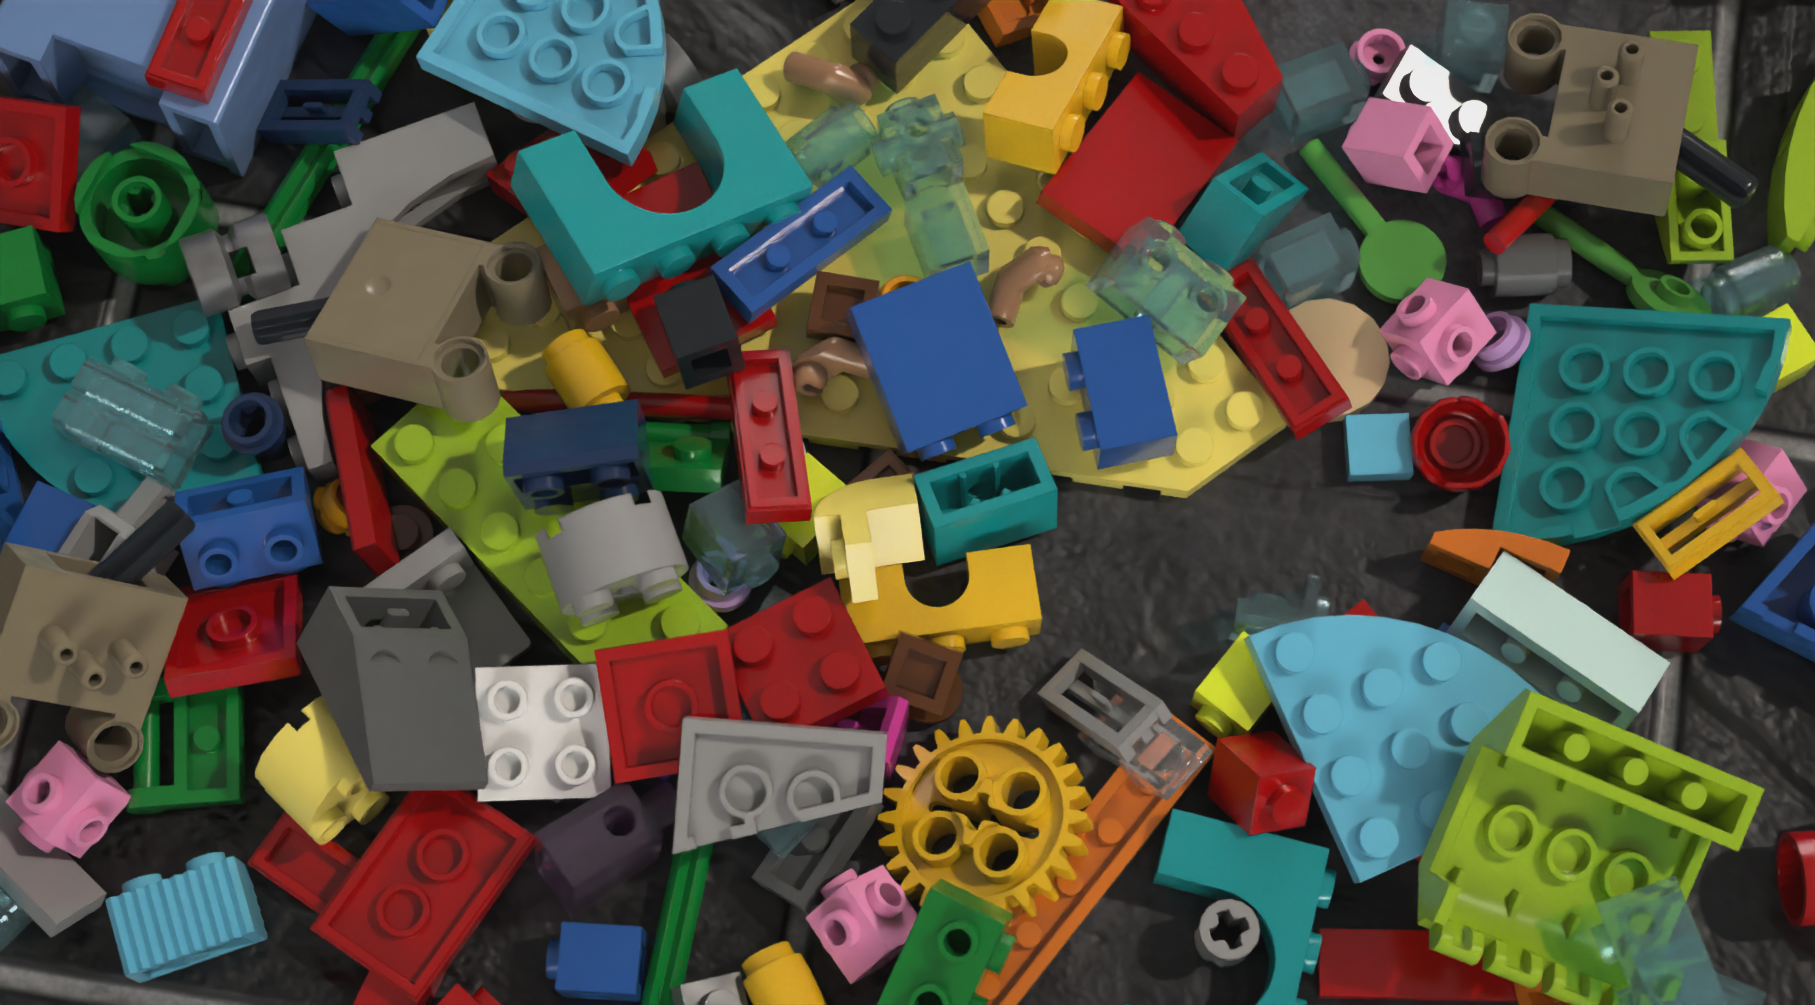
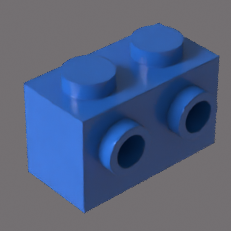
[1062,315,1178,469]
[175,466,323,590]

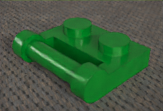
[646,420,733,494]
[126,677,246,814]

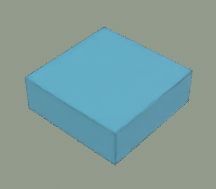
[1343,413,1414,482]

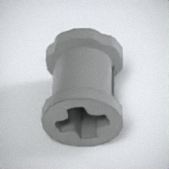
[1194,899,1260,968]

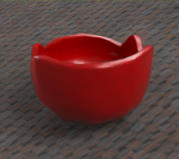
[1409,396,1511,492]

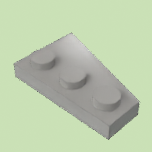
[672,716,887,854]

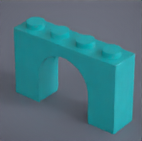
[510,68,813,307]
[1125,808,1336,1005]

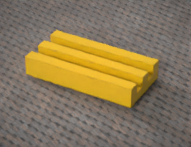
[1632,447,1784,580]

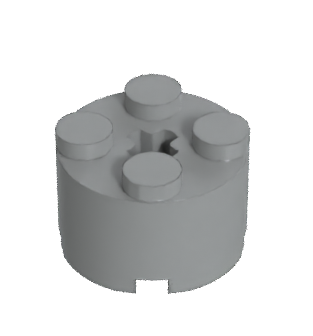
[535,490,689,626]

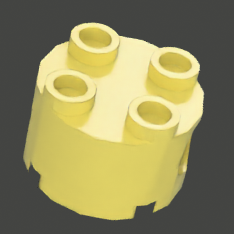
[255,696,390,845]

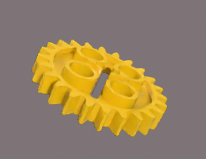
[877,716,1094,926]

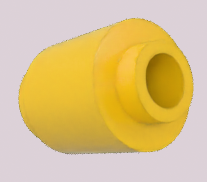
[542,329,631,409]
[742,941,827,1005]

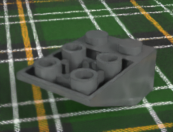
[297,586,489,792]

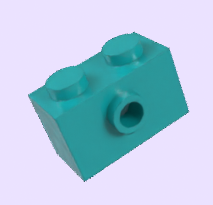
[913,437,1058,566]

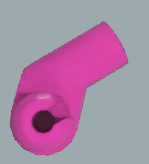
[1432,154,1507,230]

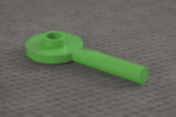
[1299,139,1447,304]
[1534,206,1712,314]

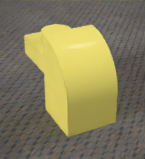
[814,473,925,603]

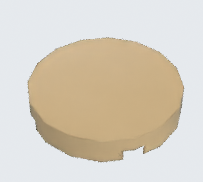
[1289,298,1390,423]

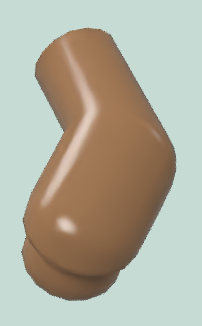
[783,52,878,106]
[988,246,1065,328]
[792,336,871,396]

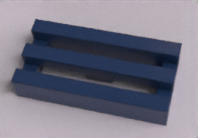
[256,79,383,145]

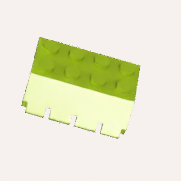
[1418,688,1765,1005]

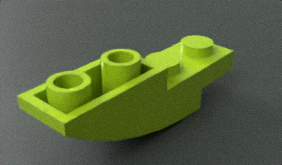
[1645,30,1734,264]
[1767,77,1815,266]

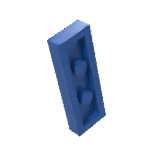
[708,166,892,324]

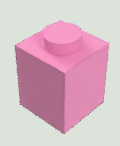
[1342,97,1454,193]

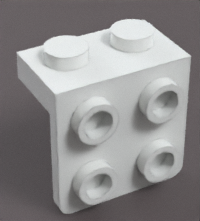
[474,664,612,801]

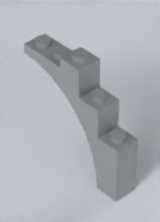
[225,102,498,487]

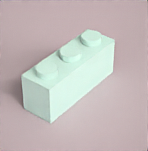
[1446,550,1670,730]

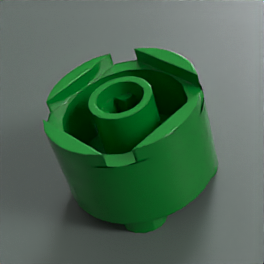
[74,141,219,287]

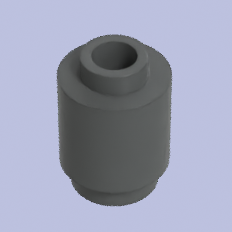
[1475,232,1572,298]

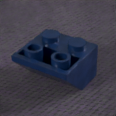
[502,399,654,516]

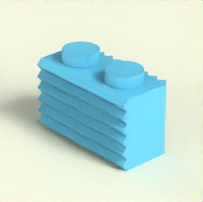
[105,852,268,983]

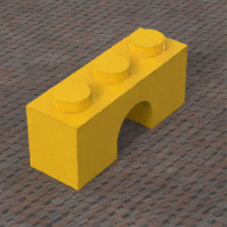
[982,0,1131,175]
[839,544,1042,666]

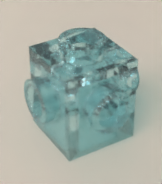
[870,93,965,204]

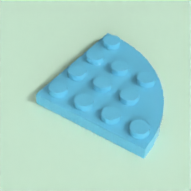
[416,0,667,167]
[1244,615,1540,883]

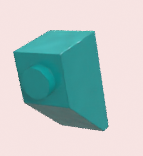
[1176,152,1309,274]

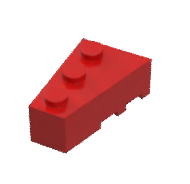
[1108,0,1283,140]

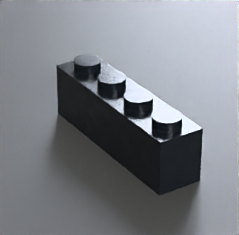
[850,0,991,94]

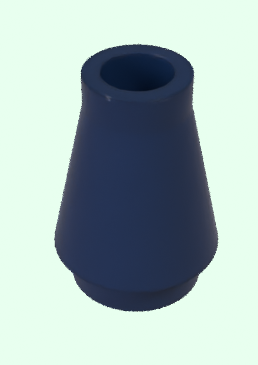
[221,392,293,461]

